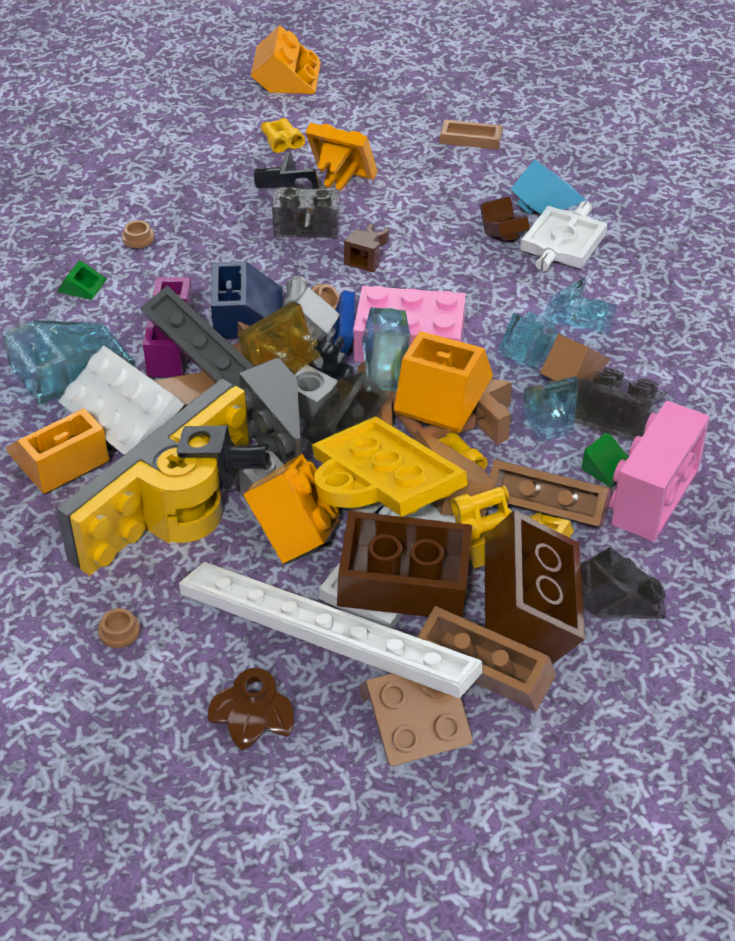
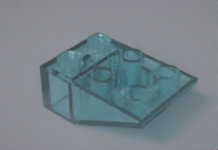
[2,320,136,405]

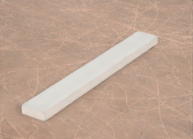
[179,562,482,699]

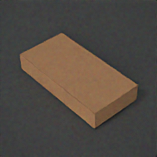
[439,119,503,150]

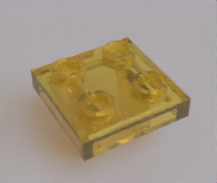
[237,302,321,375]

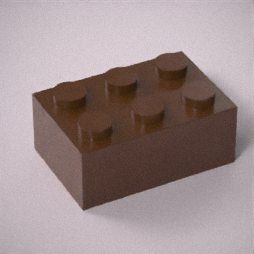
[485,510,585,664]
[337,511,472,617]

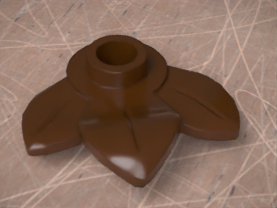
[208,668,294,751]

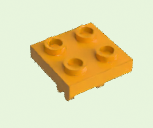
[305,122,378,191]

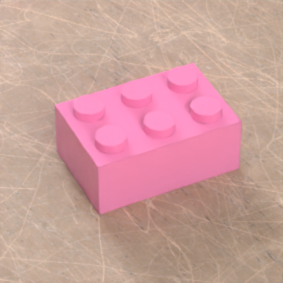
[353,286,466,362]
[609,400,710,542]

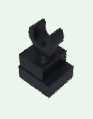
[309,331,353,393]

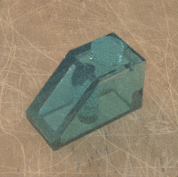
[362,307,410,391]
[522,376,579,442]

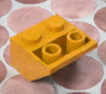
[250,25,321,94]
[394,331,493,433]
[6,408,109,494]
[243,453,340,564]

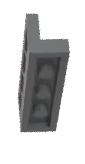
[140,285,254,388]

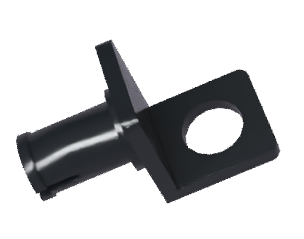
[254,151,321,199]
[177,425,270,489]

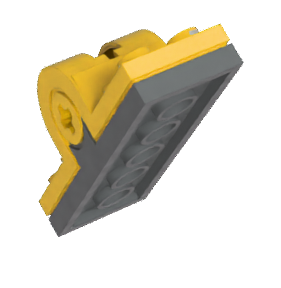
[56,379,249,576]

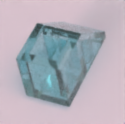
[497,311,564,369]

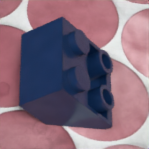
[211,261,283,338]

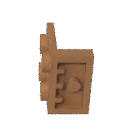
[358,673,473,766]

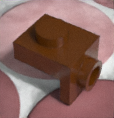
[480,196,530,241]

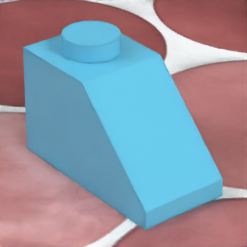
[511,159,586,214]

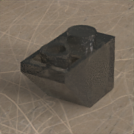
[581,547,666,619]

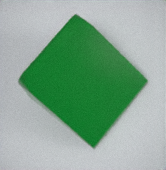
[57,260,107,300]
[581,433,629,488]

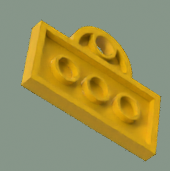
[312,416,468,517]

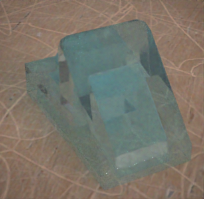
[542,278,617,334]

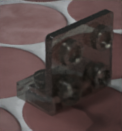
[570,368,667,441]

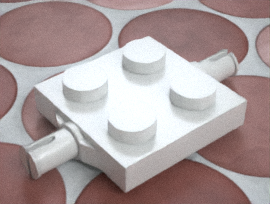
[521,201,607,271]

